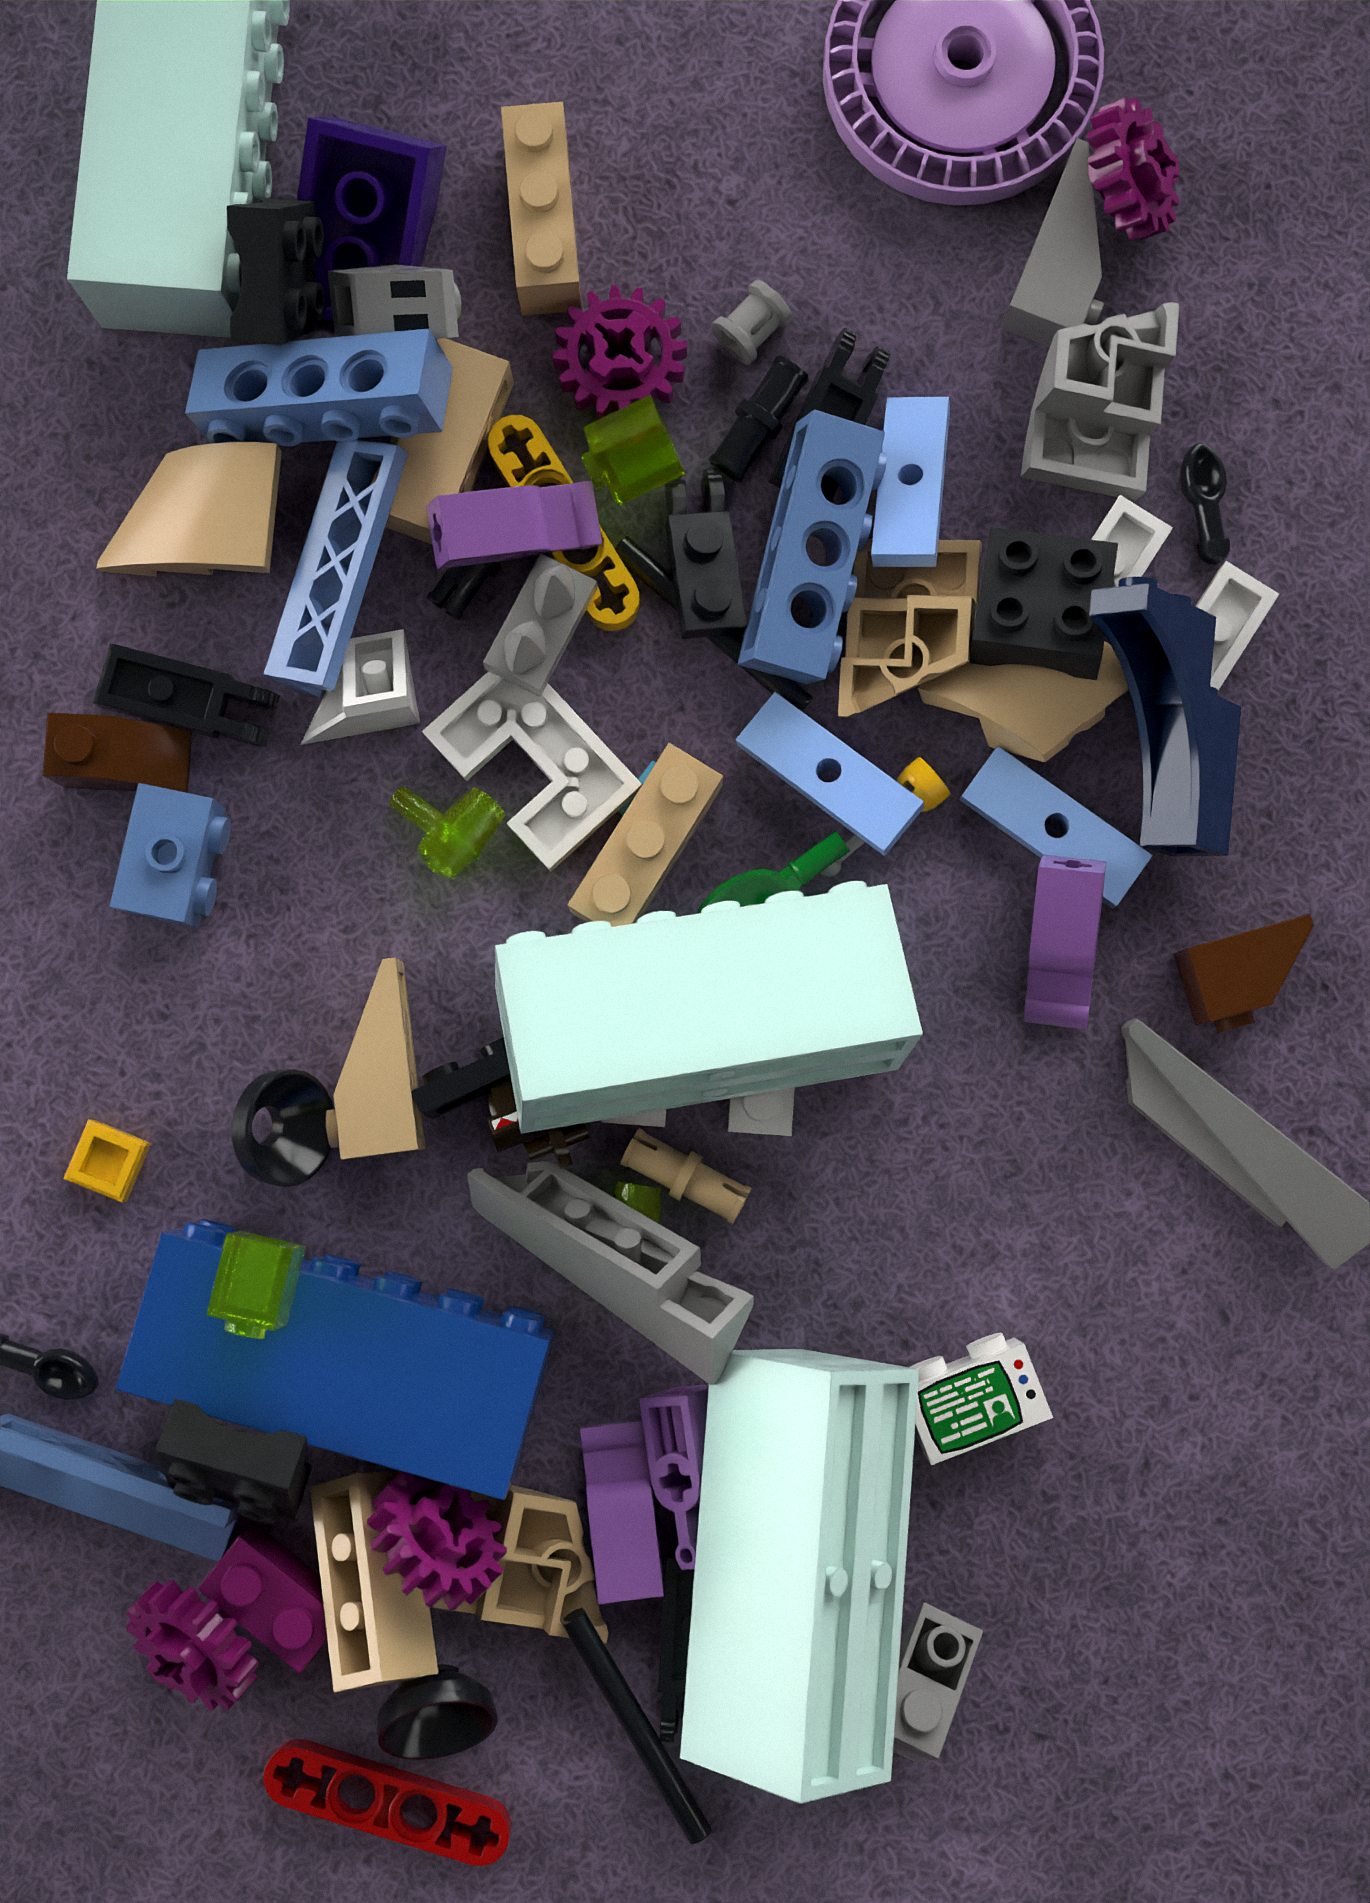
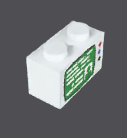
[909,1333,1053,1465]

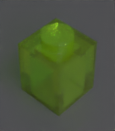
[581,395,685,506]
[207,1231,306,1339]

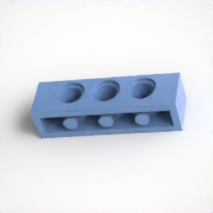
[185,329,453,446]
[737,409,887,684]

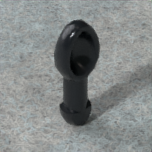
[1179,443,1230,565]
[0,1333,99,1400]

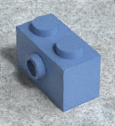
[109,783,231,929]

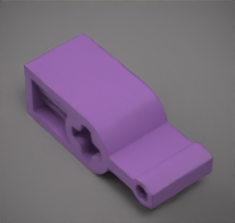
[426,481,602,569]
[1023,855,1107,1030]
[639,1384,709,1570]
[580,1419,665,1604]

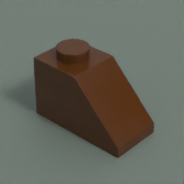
[43,713,192,793]
[1173,914,1314,1033]

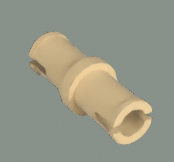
[620,1128,752,1224]

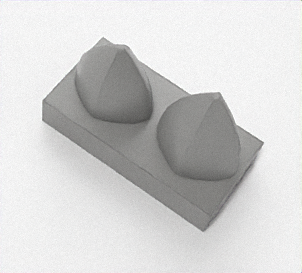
[483,554,597,697]

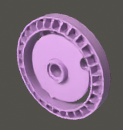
[823,0,1104,206]

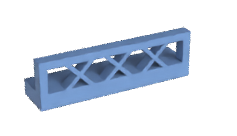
[264,440,408,698]
[0,1413,241,1562]

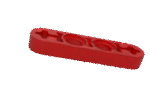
[263,1739,512,1866]

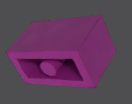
[197,1522,327,1674]

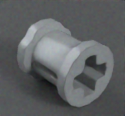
[711,279,793,365]

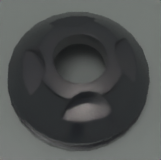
[231,1069,333,1187]
[377,1664,498,1760]

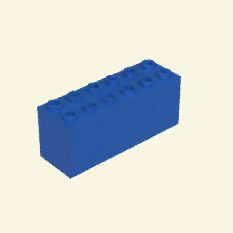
[115,1219,557,1500]

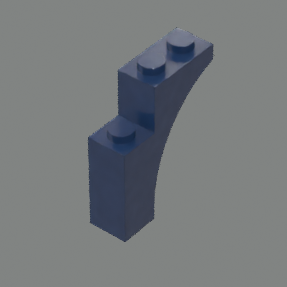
[1089,577,1241,856]

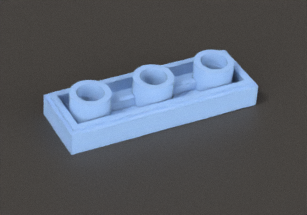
[871,397,950,567]
[735,692,924,856]
[959,746,1153,909]

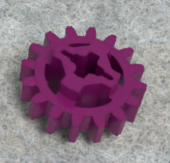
[1087,97,1180,241]
[553,285,687,425]
[367,1471,507,1610]
[126,1580,258,1711]

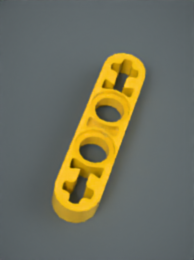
[488,415,640,631]

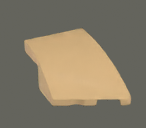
[96,442,282,576]
[838,539,982,718]
[918,593,1129,762]
[431,1485,608,1643]

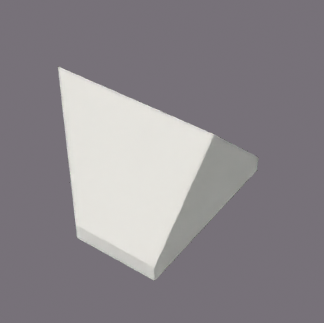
[300,629,420,745]

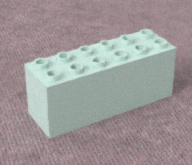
[67,0,289,338]
[495,881,923,1134]
[680,1349,919,1803]

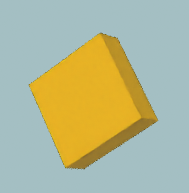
[63,1119,152,1202]

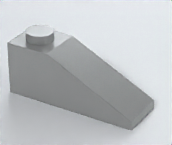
[1001,138,1104,347]

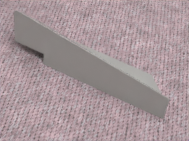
[1121,1019,1370,1270]
[467,1161,754,1385]

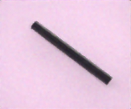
[615,536,813,711]
[561,1608,712,1844]

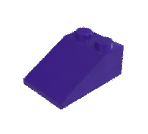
[297,116,447,322]

